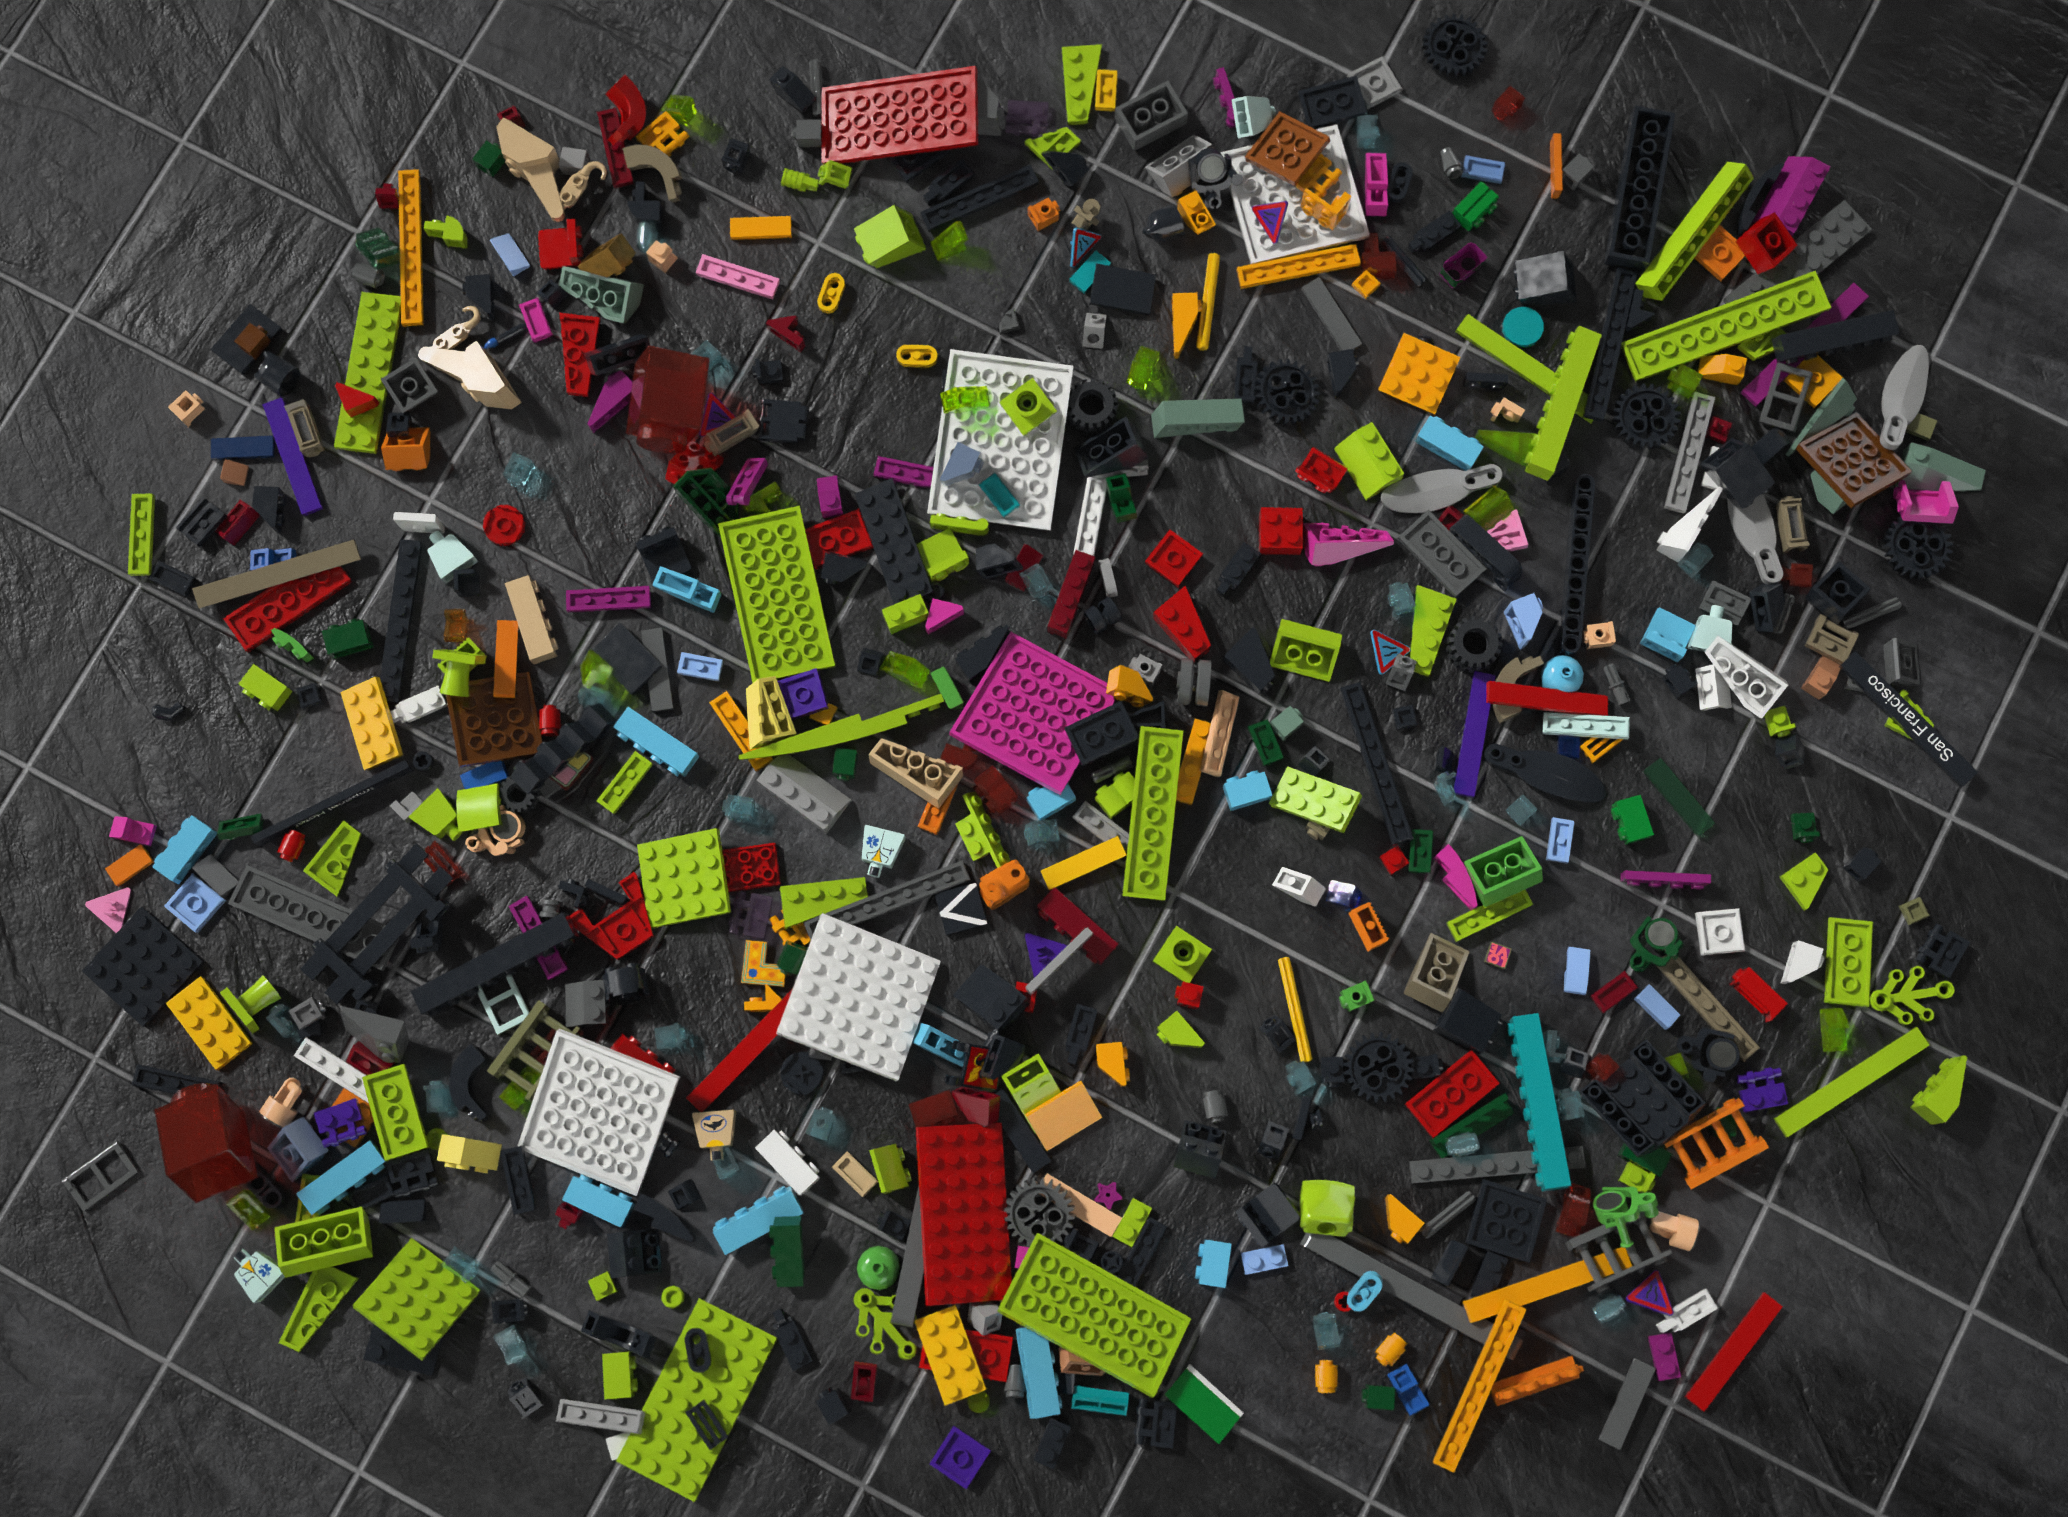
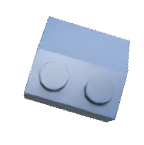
[1504,593,1543,650]

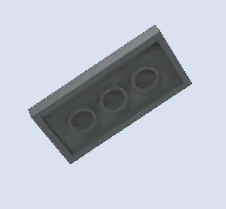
[1398,510,1486,598]

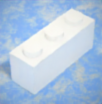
[755,1130,820,1196]

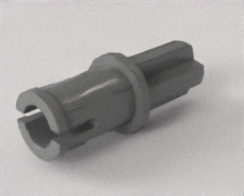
[1604,663,1631,706]
[1091,755,1133,783]
[491,1261,532,1298]

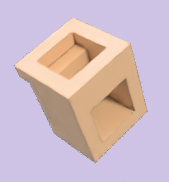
[646,240,678,273]
[168,391,205,427]
[1582,621,1616,649]

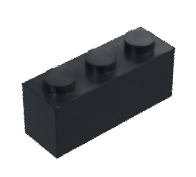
[584,334,654,376]

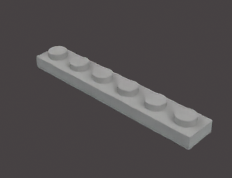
[1664,392,1715,514]

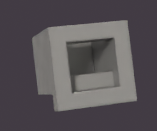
[1128,654,1162,687]

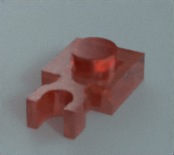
[1781,563,1813,587]

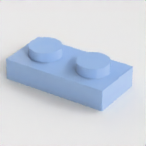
[677,652,723,682]
[1546,817,1574,864]
[1240,1244,1288,1275]

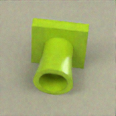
[999,377,1057,436]
[432,649,486,697]
[1152,926,1212,983]
[220,975,282,1034]

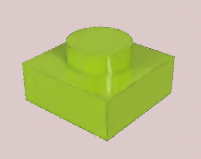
[588,1271,618,1301]

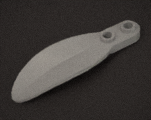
[1880,345,1929,450]
[1381,464,1502,514]
[1727,494,1783,584]

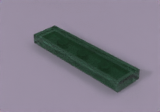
[1643,758,1715,837]

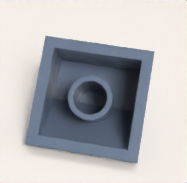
[940,442,984,486]
[267,1117,328,1182]

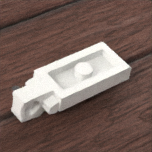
[390,686,447,723]
[1656,1289,1718,1333]

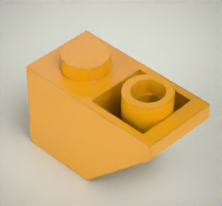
[1177,191,1216,235]
[1106,665,1153,707]
[1096,1042,1130,1087]

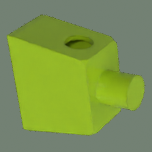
[408,788,462,841]

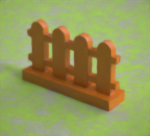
[1491,1356,1584,1406]

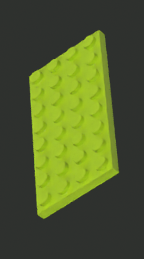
[718,506,835,683]
[997,1233,1191,1398]
[616,1298,777,1502]

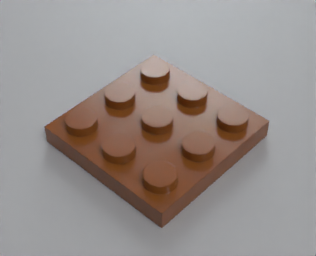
[1245,112,1330,187]

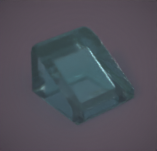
[1505,794,1537,826]

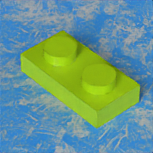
[1112,1198,1152,1247]

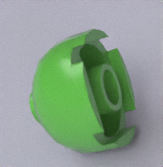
[857,1246,901,1290]

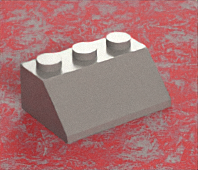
[1145,135,1214,197]

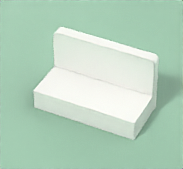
[1695,665,1732,711]

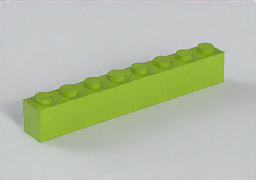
[1635,162,1754,301]
[1524,326,1601,481]

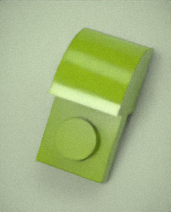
[424,215,468,248]

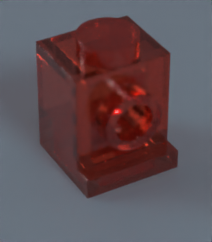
[1491,86,1525,121]
[1586,1053,1620,1083]

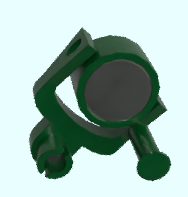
[1630,916,1684,973]

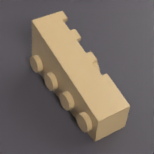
[869,738,963,809]

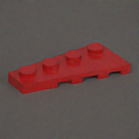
[559,313,601,397]

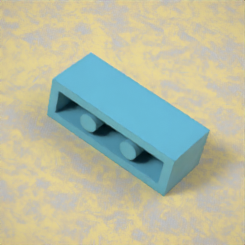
[1415,415,1484,471]
[152,815,217,884]
[562,1174,635,1228]

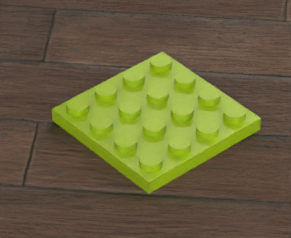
[637,828,731,929]
[353,1238,480,1360]

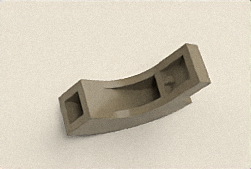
[623,145,683,203]
[1492,656,1544,724]

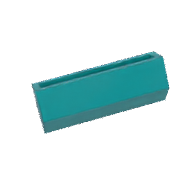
[1071,1386,1129,1415]

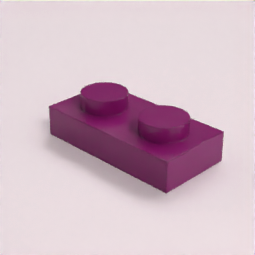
[1648,1332,1681,1381]

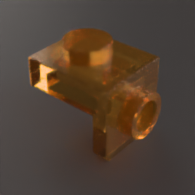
[443,609,469,642]

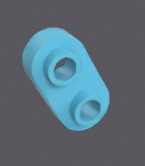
[1347,1271,1383,1311]

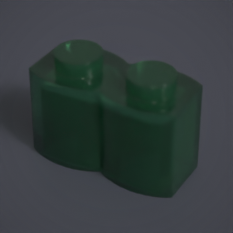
[355,227,400,270]

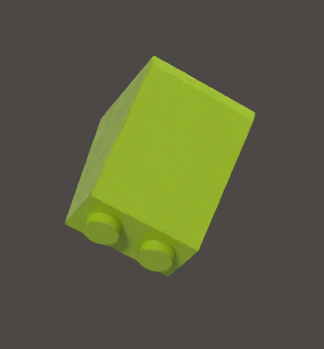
[854,205,926,268]

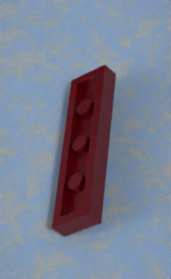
[597,108,634,189]

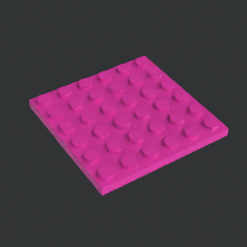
[949,631,1116,795]

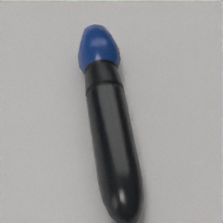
[484,323,527,349]

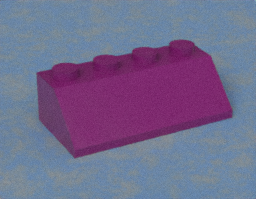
[1751,156,1831,236]

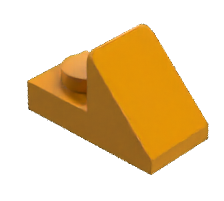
[744,984,782,1012]

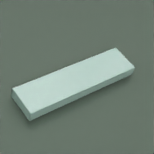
[1542,712,1630,740]

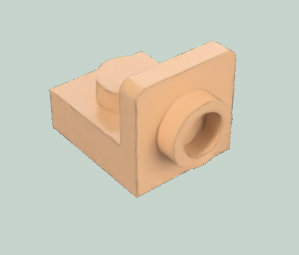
[1490,398,1525,423]

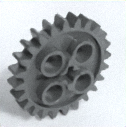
[1004,1177,1075,1247]

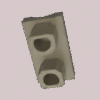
[1072,199,1101,230]

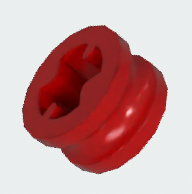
[1334,1292,1351,1312]

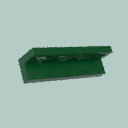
[1429,1093,1514,1159]

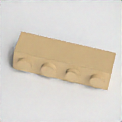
[505,575,559,664]

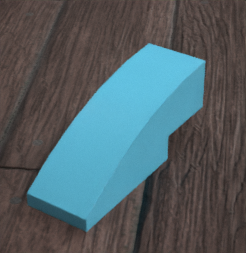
[652,566,722,613]

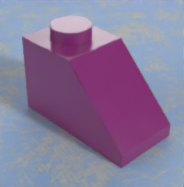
[817,475,843,519]

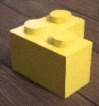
[437,1134,502,1173]

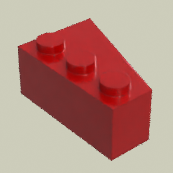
[1153,586,1211,664]
[610,1033,675,1074]

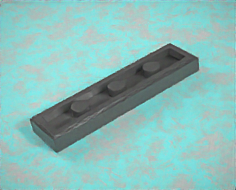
[1301,277,1362,351]
[641,628,674,713]
[1598,1358,1656,1450]

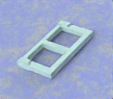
[478,976,529,1035]

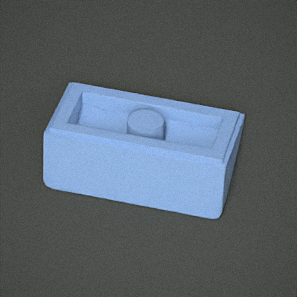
[490,233,530,277]
[1634,984,1680,1030]

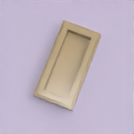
[832,1151,878,1198]

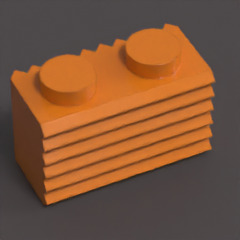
[1349,902,1389,952]

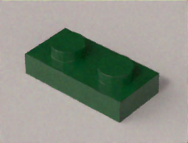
[1248,719,1284,767]
[217,813,264,840]
[1409,829,1434,874]

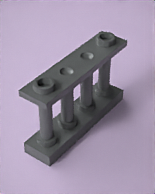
[1565,1211,1672,1293]

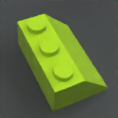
[1334,422,1404,500]
[1270,619,1342,682]

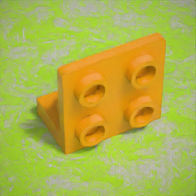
[1300,188,1351,230]

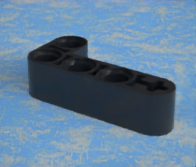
[1450,514,1523,591]

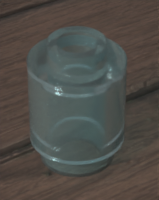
[636,221,657,253]
[1445,1132,1479,1158]
[1592,1294,1626,1324]

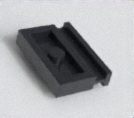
[176,497,228,547]

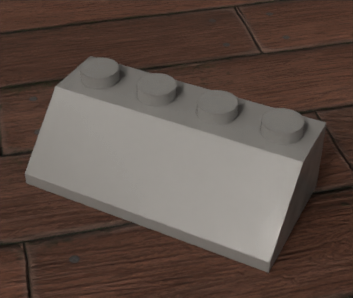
[756,754,852,834]

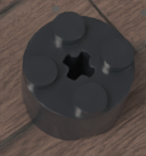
[602,963,649,1005]

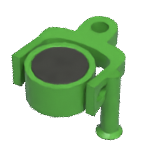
[1593,1186,1659,1248]

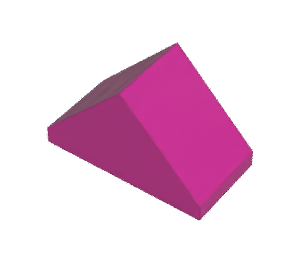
[925,599,964,635]

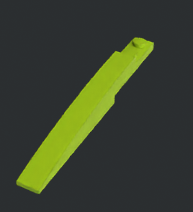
[738,694,944,760]

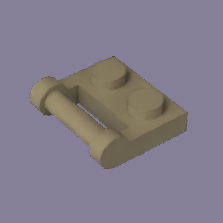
[1805,614,1859,664]

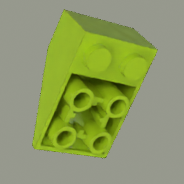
[1001,1054,1061,1133]
[1910,1055,1967,1125]

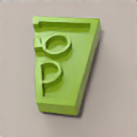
[303,821,361,897]

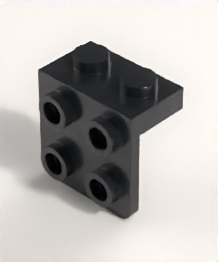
[635,527,692,582]
[1236,1183,1301,1247]

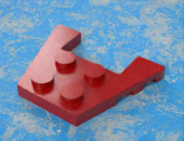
[570,872,654,960]

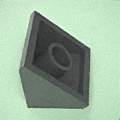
[1883,638,1920,686]

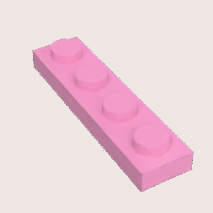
[696,254,780,300]

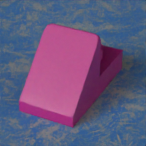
[109,816,157,846]

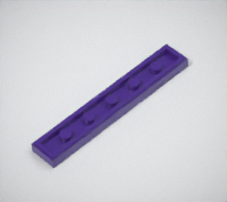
[262,397,323,516]
[1452,671,1495,798]

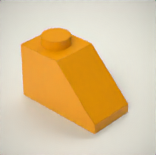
[1697,354,1747,385]
[1385,1194,1424,1244]

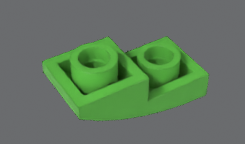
[271,628,313,662]

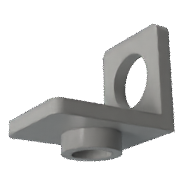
[1083,313,1107,349]

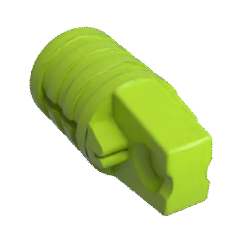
[781,168,819,192]

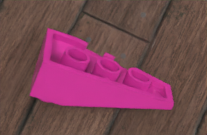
[1303,523,1394,566]

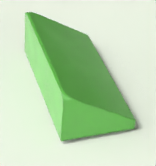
[931,666,964,710]

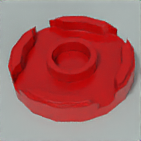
[483,505,525,546]

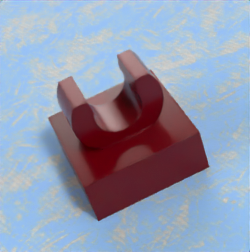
[375,183,399,208]
[1705,416,1732,444]
[555,1201,584,1229]

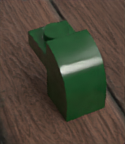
[1105,473,1137,523]

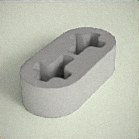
[1098,558,1118,598]

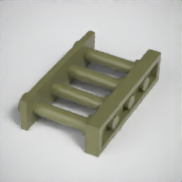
[487,1000,584,1103]

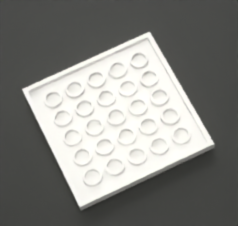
[1220,125,1370,264]
[776,913,941,1081]
[518,1028,680,1196]

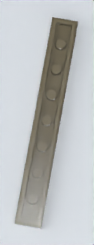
[192,540,362,608]

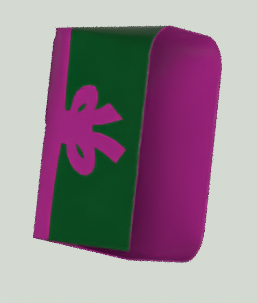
[1440,243,1487,289]

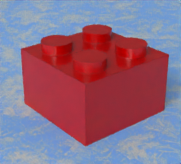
[1735,212,1798,274]
[1259,507,1303,555]

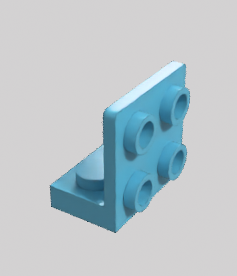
[1640,607,1696,663]

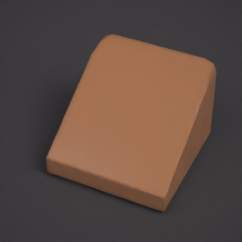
[220,459,249,486]

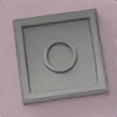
[1347,56,1402,109]

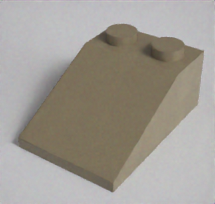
[1403,933,1470,1012]

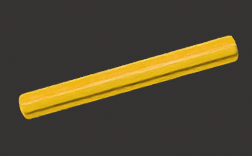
[1196,253,1220,350]
[1278,957,1312,1063]

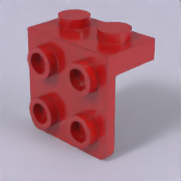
[538,219,584,270]
[665,441,724,484]
[1295,447,1348,494]

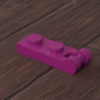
[1213,67,1236,128]
[726,458,768,505]

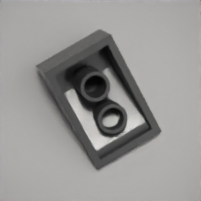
[340,1006,409,1063]

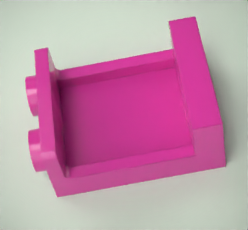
[1893,480,1959,524]

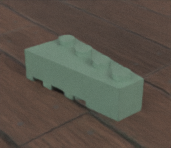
[1151,399,1244,438]

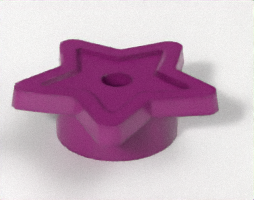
[1094,1182,1122,1210]

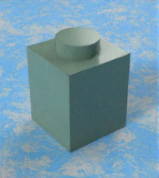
[1270,706,1304,741]

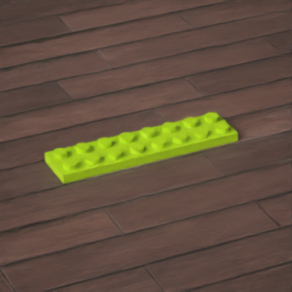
[334,292,401,454]
[1122,726,1183,900]

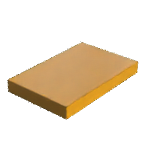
[1025,1081,1102,1151]

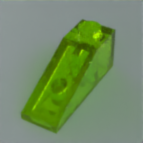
[1475,430,1538,466]

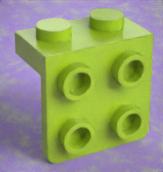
[918,529,969,582]

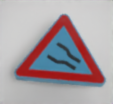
[1070,227,1101,268]
[1370,630,1410,675]

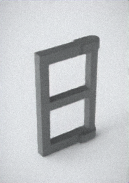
[1759,362,1813,433]
[62,1141,139,1211]

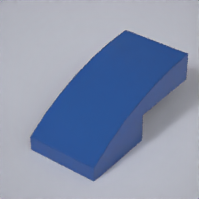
[250,548,296,571]
[460,761,509,789]
[1387,1364,1429,1417]

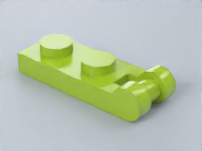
[930,513,989,536]

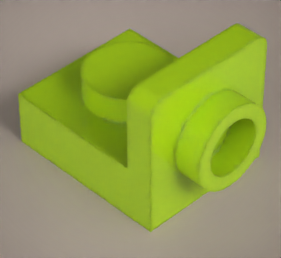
[818,160,852,189]
[1764,706,1796,738]
[1618,1162,1656,1193]

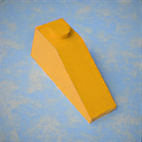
[1172,293,1202,359]

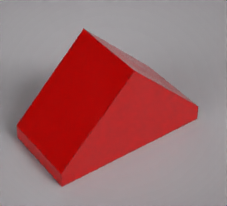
[335,382,379,417]

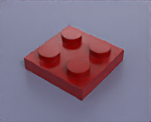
[1145,530,1203,587]

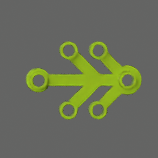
[1870,966,1954,1025]
[854,1288,917,1360]

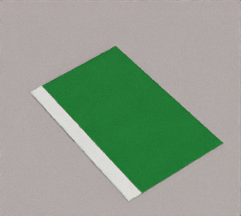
[1165,1364,1243,1444]

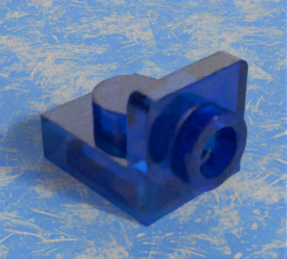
[1325,880,1362,910]

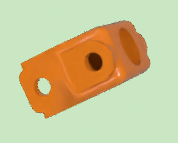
[979,860,1029,910]

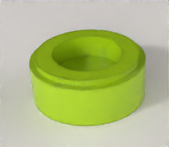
[662,1286,684,1308]

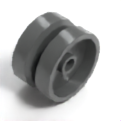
[1177,658,1211,707]

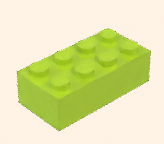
[274,1207,373,1278]

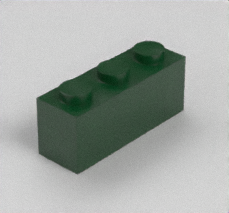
[769,1216,805,1287]

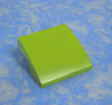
[456,784,502,832]

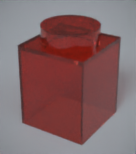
[626,345,710,454]
[154,1083,258,1203]

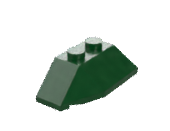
[673,468,739,538]

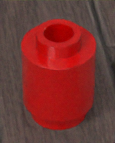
[539,705,561,737]
[277,829,306,862]

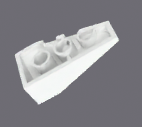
[1657,486,1723,562]
[1705,636,1788,719]

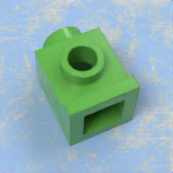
[1339,981,1374,1012]

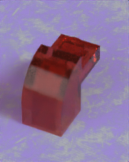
[1360,233,1396,279]
[940,743,978,772]
[1556,1183,1591,1237]

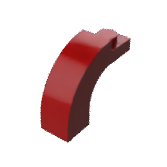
[605,74,646,146]

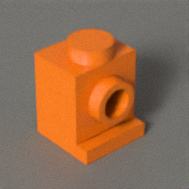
[1028,197,1060,231]

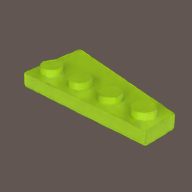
[1062,44,1102,125]

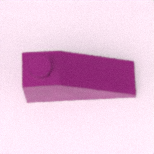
[587,370,640,433]

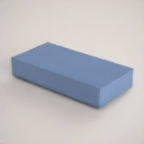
[1461,156,1505,184]

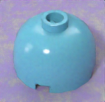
[1540,655,1584,692]

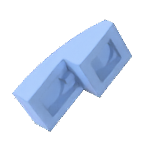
[1564,947,1590,995]

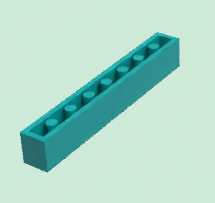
[1507,1013,1571,1192]

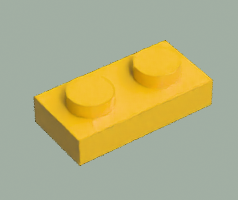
[1095,70,1117,111]

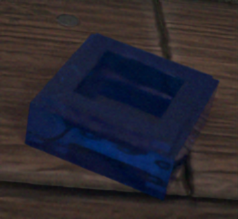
[1557,735,1580,759]

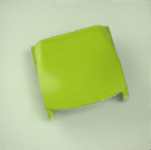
[1299,1180,1355,1237]

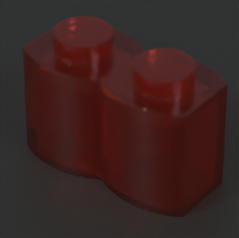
[972,765,1019,816]

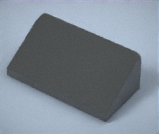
[192,854,239,898]

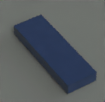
[211,436,275,460]

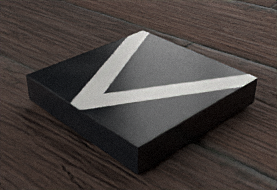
[935,883,987,936]

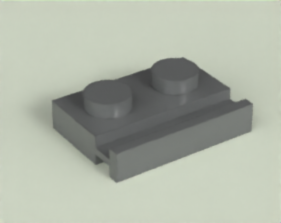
[1699,581,1751,626]

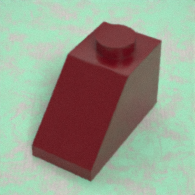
[952,1087,1000,1127]

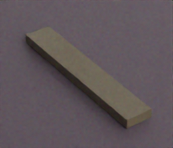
[1657,954,1760,1062]

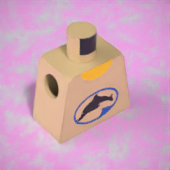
[692,1110,736,1161]

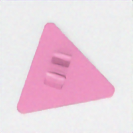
[85,888,131,933]

